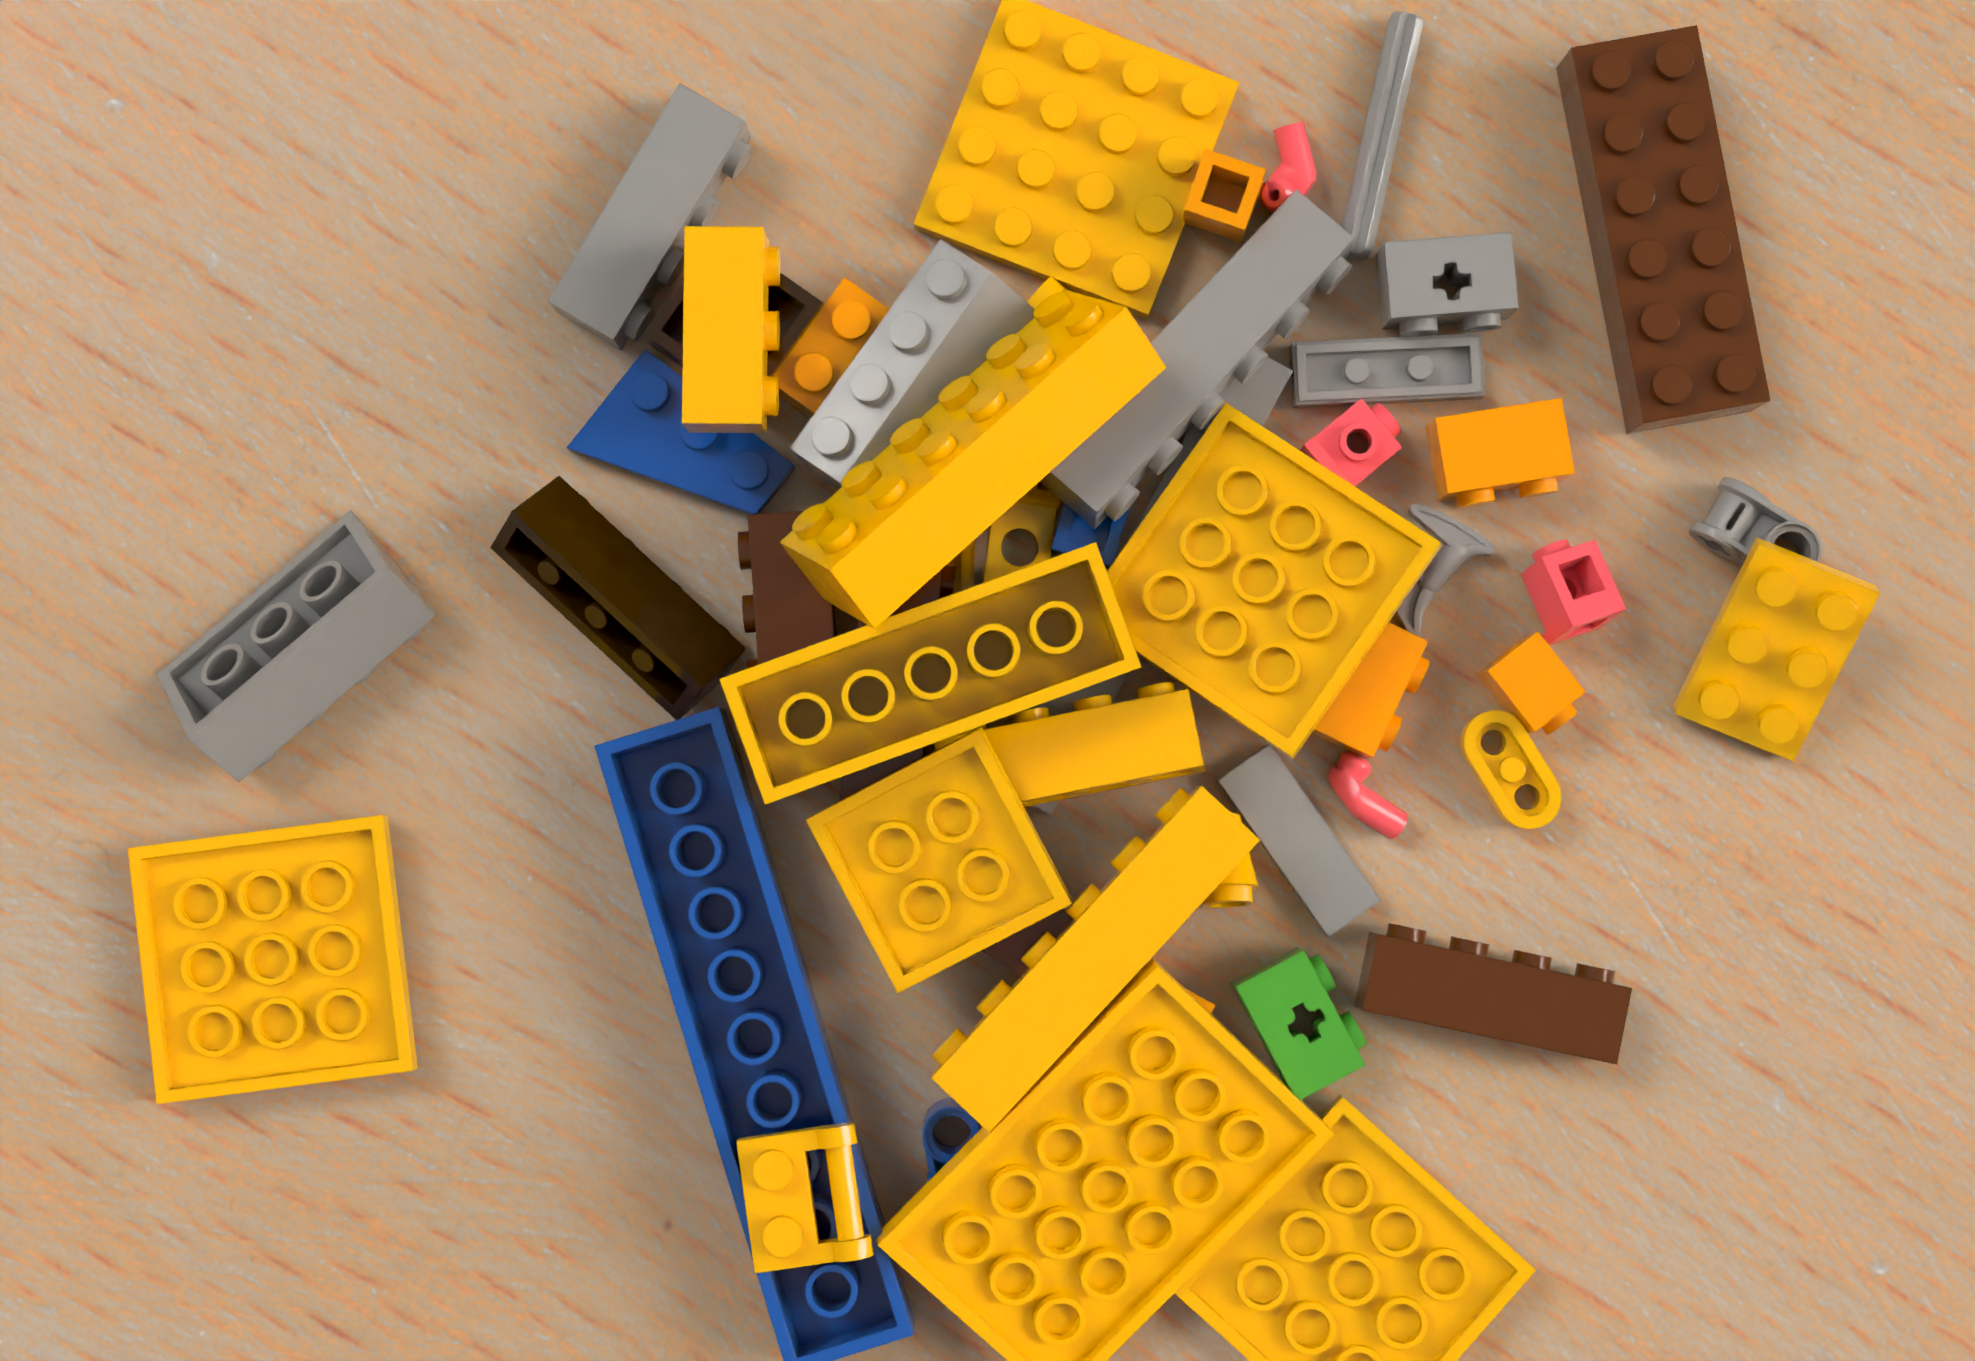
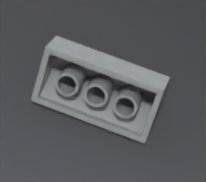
[789,239,1035,490]
[157,510,436,783]

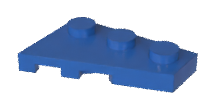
[566,349,796,515]

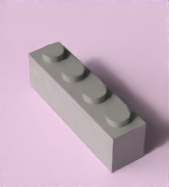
[548,83,753,350]

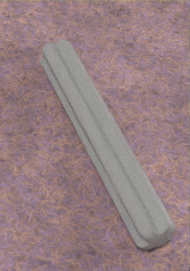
[1342,11,1423,258]

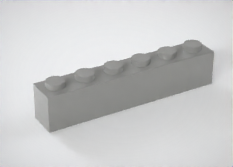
[1040,189,1354,529]

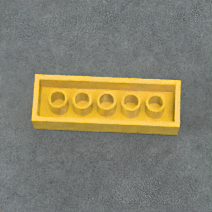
[780,290,1167,629]
[719,542,1141,805]

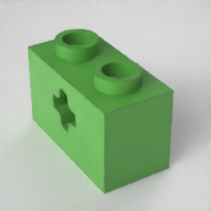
[1230,947,1367,1100]

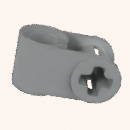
[1689,477,1822,567]

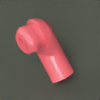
[1260,122,1317,213]
[1328,751,1408,839]

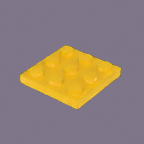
[806,727,1073,993]

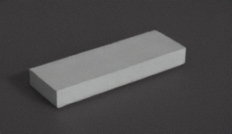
[1290,333,1485,408]
[1216,744,1381,937]

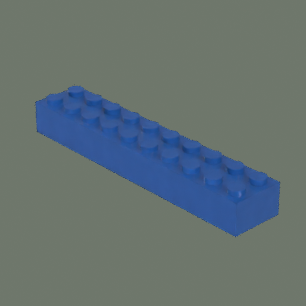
[594,707,916,1361]

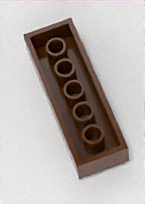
[1556,25,1771,434]

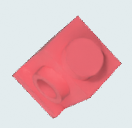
[1300,398,1402,486]
[1521,539,1626,646]

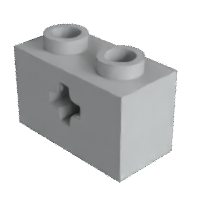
[1376,232,1519,337]

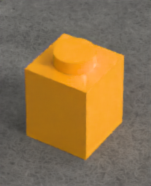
[1183,148,1266,243]
[1477,631,1586,735]

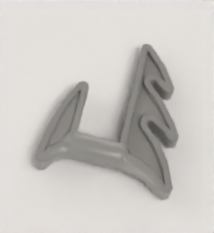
[1395,503,1496,636]

